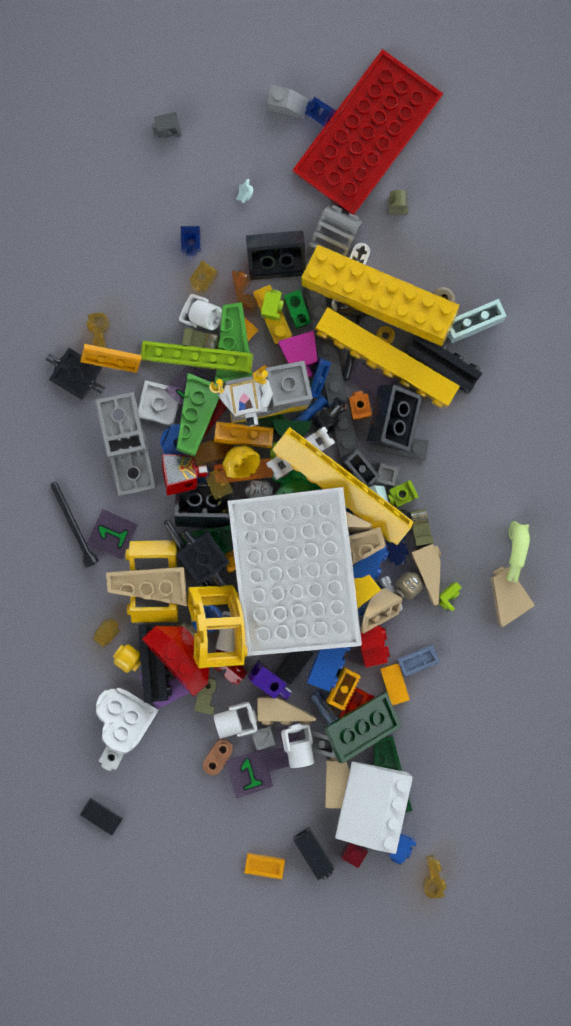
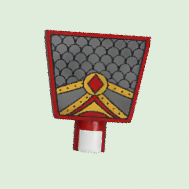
[162,454,207,496]

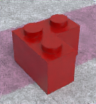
[360,625,390,668]

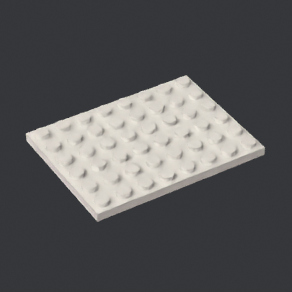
[228,487,362,656]

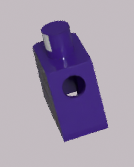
[247,660,292,700]

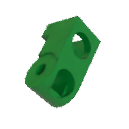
[283,290,311,329]

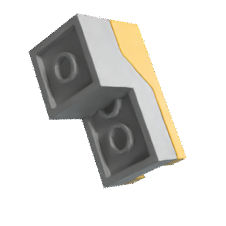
[224,361,313,424]

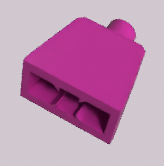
[278,331,317,378]

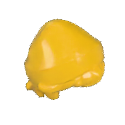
[223,446,260,479]

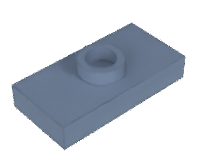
[397,644,440,677]

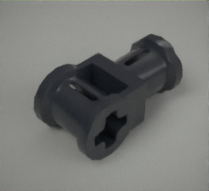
[311,397,348,434]

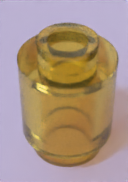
[93,618,120,647]

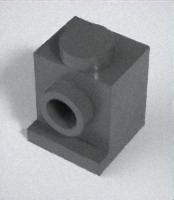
[152,112,182,138]

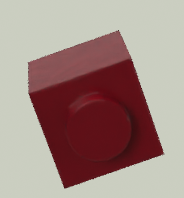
[341,842,368,869]

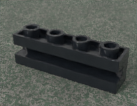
[405,335,482,394]
[138,623,172,703]

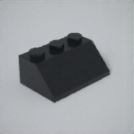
[246,230,306,280]
[367,385,422,452]
[174,482,234,528]

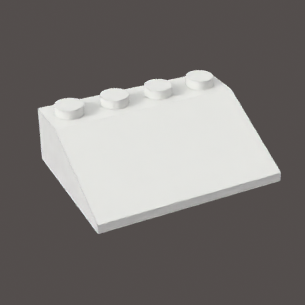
[335,761,413,854]

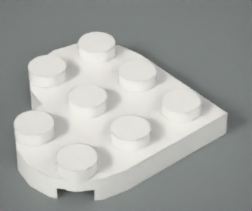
[96,688,159,754]

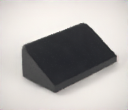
[339,448,380,487]

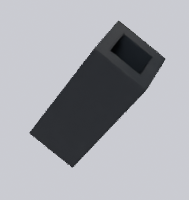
[293,826,334,880]

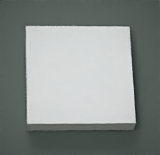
[138,380,182,426]

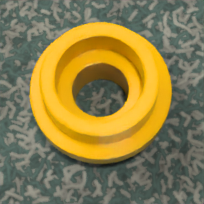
[376,326,395,344]

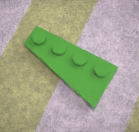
[177,373,224,457]

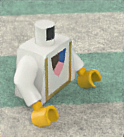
[209,370,273,427]

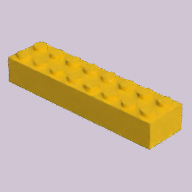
[301,245,460,346]

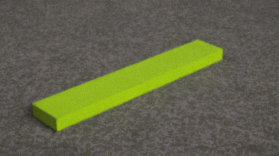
[140,341,254,374]

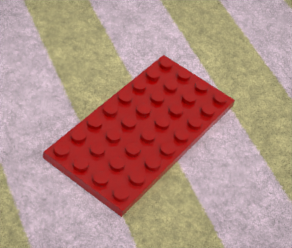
[292,49,444,215]

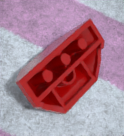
[142,626,209,697]

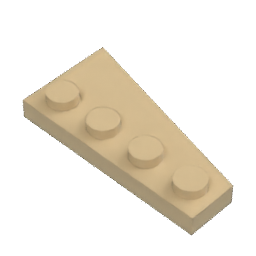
[349,527,386,565]

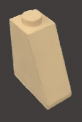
[490,566,535,627]
[325,757,350,808]

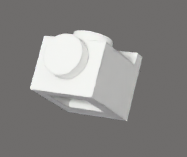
[99,746,124,771]

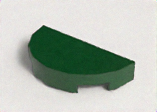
[273,420,311,437]

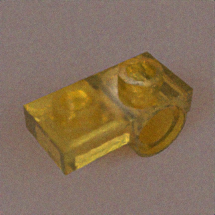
[86,312,110,348]
[422,855,447,899]

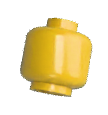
[113,644,141,673]

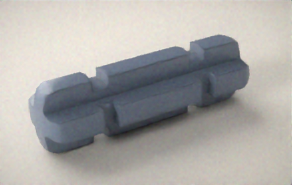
[310,692,337,725]

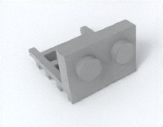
[307,205,362,256]

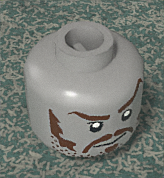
[245,480,273,498]

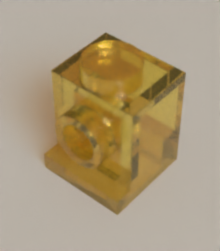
[189,260,218,293]

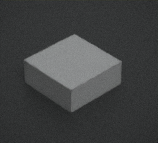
[375,463,399,487]

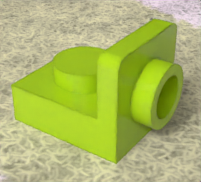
[439,581,462,611]

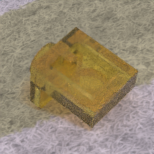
[206,469,233,500]

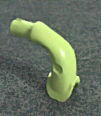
[506,521,530,582]

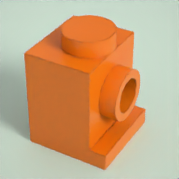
[348,391,372,421]

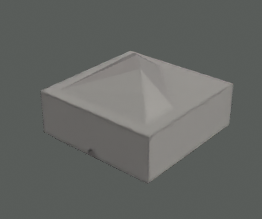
[252,726,275,750]

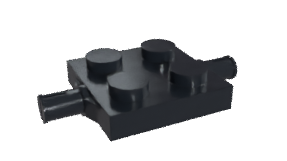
[46,348,105,400]
[176,529,230,587]

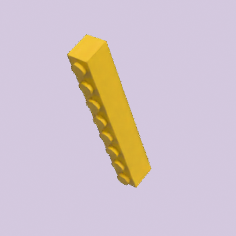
[314,307,460,408]
[272,427,413,545]

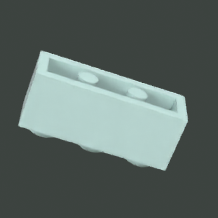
[447,299,506,344]

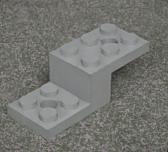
[96,392,156,496]

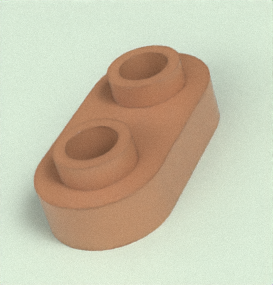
[203,739,233,775]

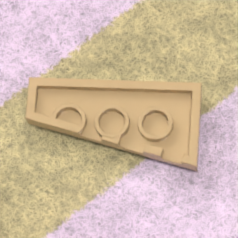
[106,567,187,606]

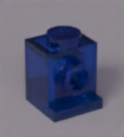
[305,96,336,126]
[180,226,201,256]
[385,536,408,565]

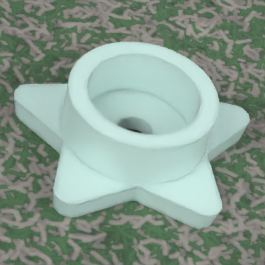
[236,179,253,203]

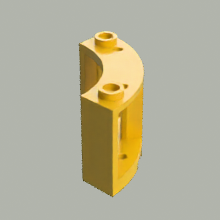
[126,540,178,623]
[187,585,248,668]

